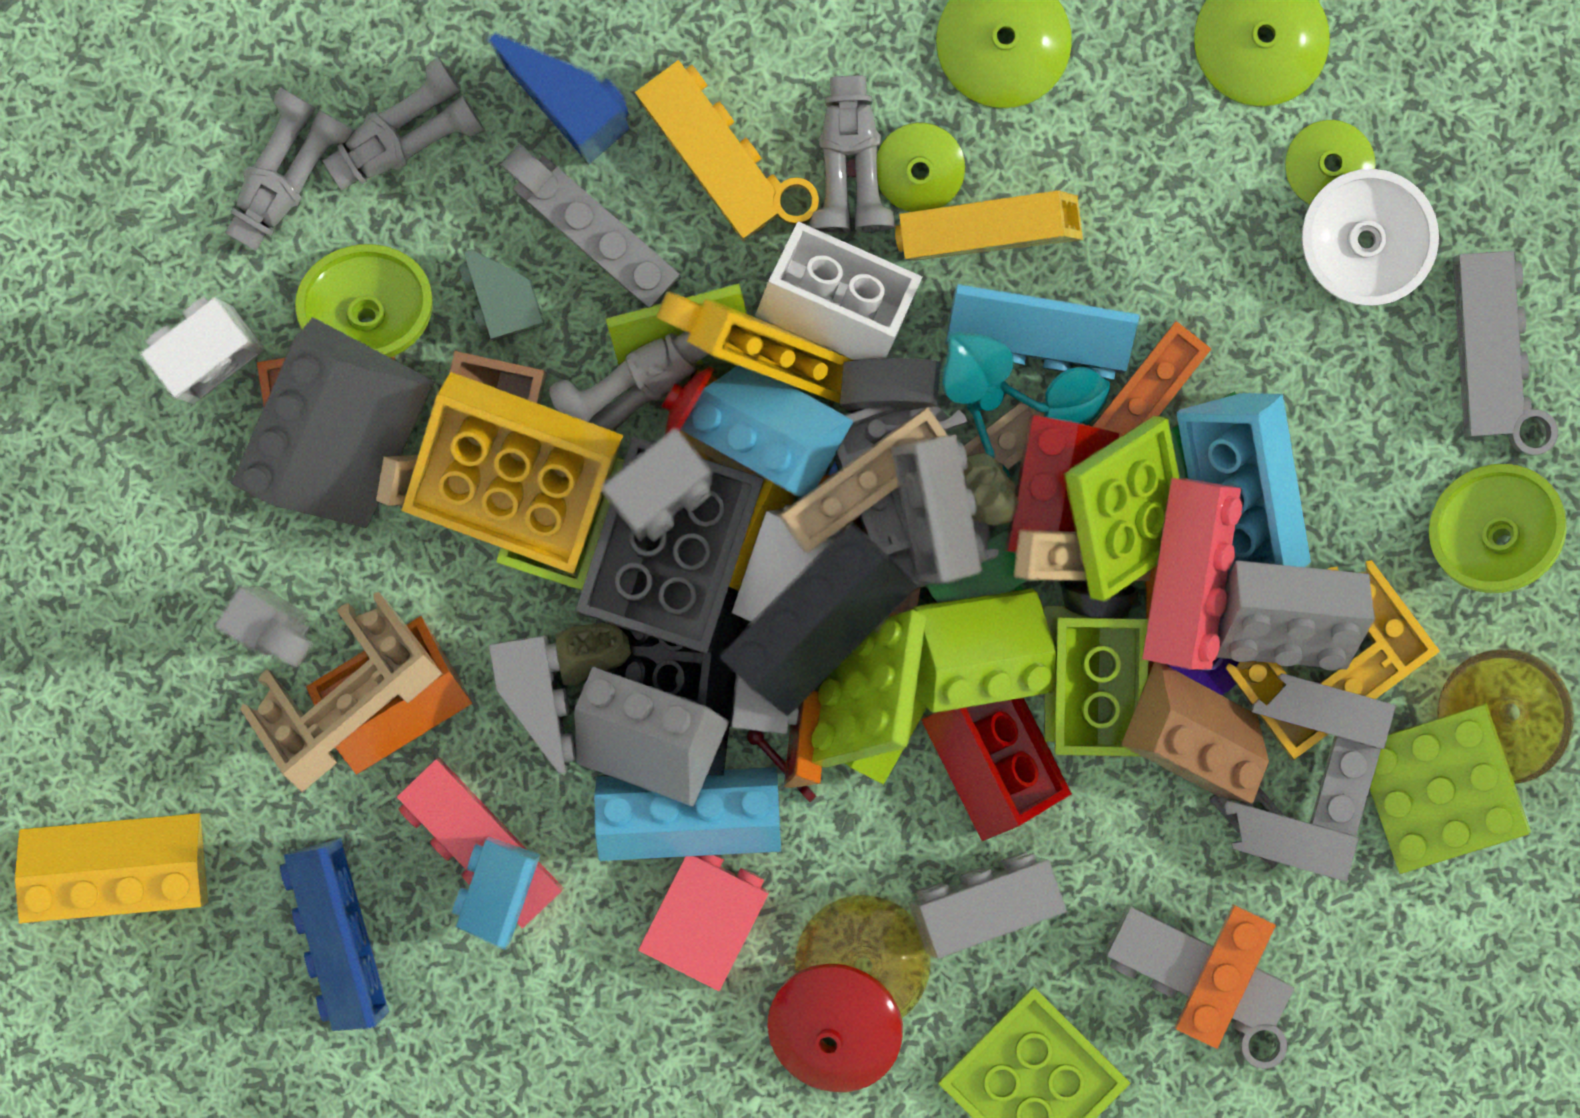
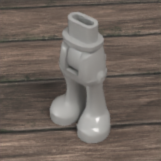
[322,57,484,190]
[810,75,895,233]
[225,87,354,251]
[549,331,709,431]

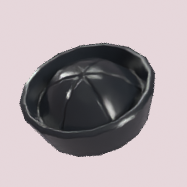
[1060,580,1139,618]

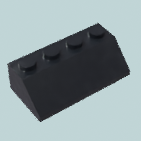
[720,521,918,717]

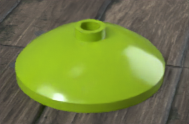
[936,0,1072,109]
[1194,0,1330,107]
[295,244,433,358]
[1429,464,1567,593]

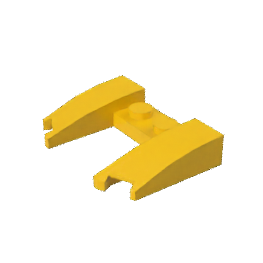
[1225,560,1440,760]

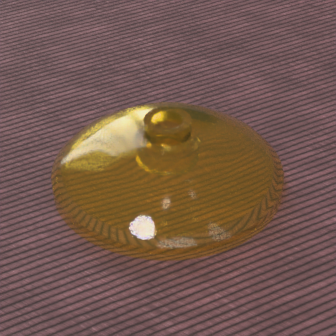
[1437,648,1574,784]
[795,895,930,1018]

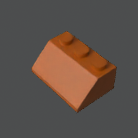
[306,616,473,775]

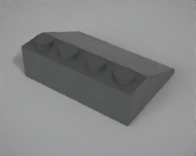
[231,317,435,528]
[575,436,764,654]

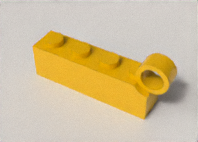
[635,60,819,242]
[656,291,855,403]

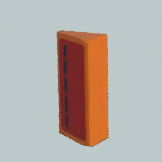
[784,691,822,788]

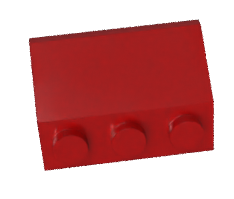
[1004,415,1120,553]
[921,698,1072,841]

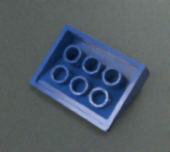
[488,33,630,164]
[280,838,389,1031]

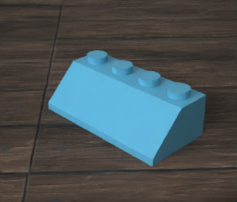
[945,284,1140,380]
[1177,393,1311,580]
[594,767,781,861]

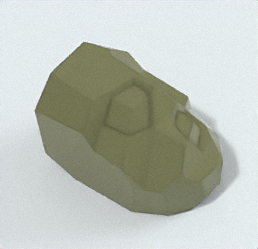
[963,453,1019,525]
[556,622,631,686]

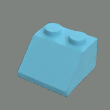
[452,837,541,949]

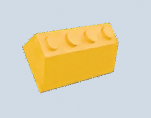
[15,813,208,923]

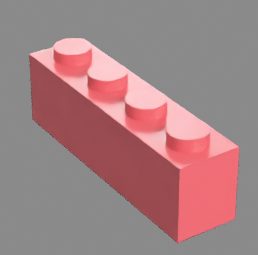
[1142,478,1242,669]
[397,757,564,929]

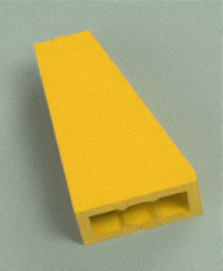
[895,190,1083,261]

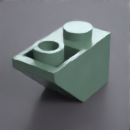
[459,249,545,341]

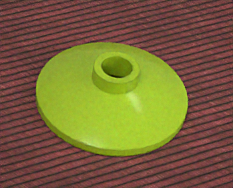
[1285,120,1376,205]
[877,122,965,212]

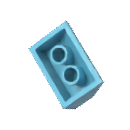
[681,365,853,497]

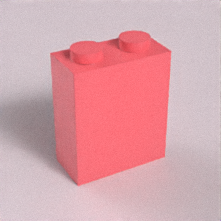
[638,855,769,992]

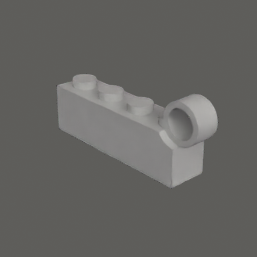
[500,144,681,308]
[1453,251,1558,456]
[215,586,313,667]
[1104,904,1294,1069]

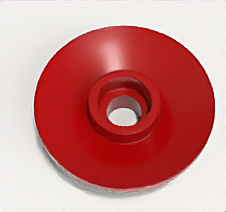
[661,366,715,436]

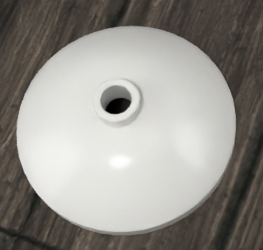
[1301,169,1439,306]

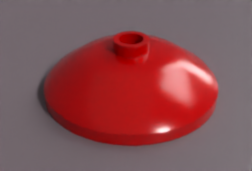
[767,964,903,1092]

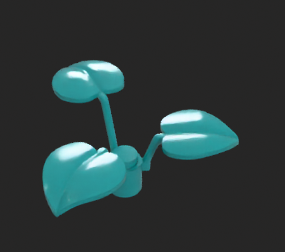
[942,333,1110,479]

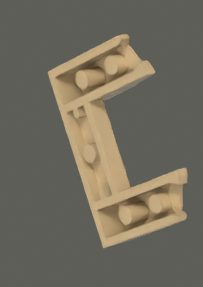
[240,591,442,792]

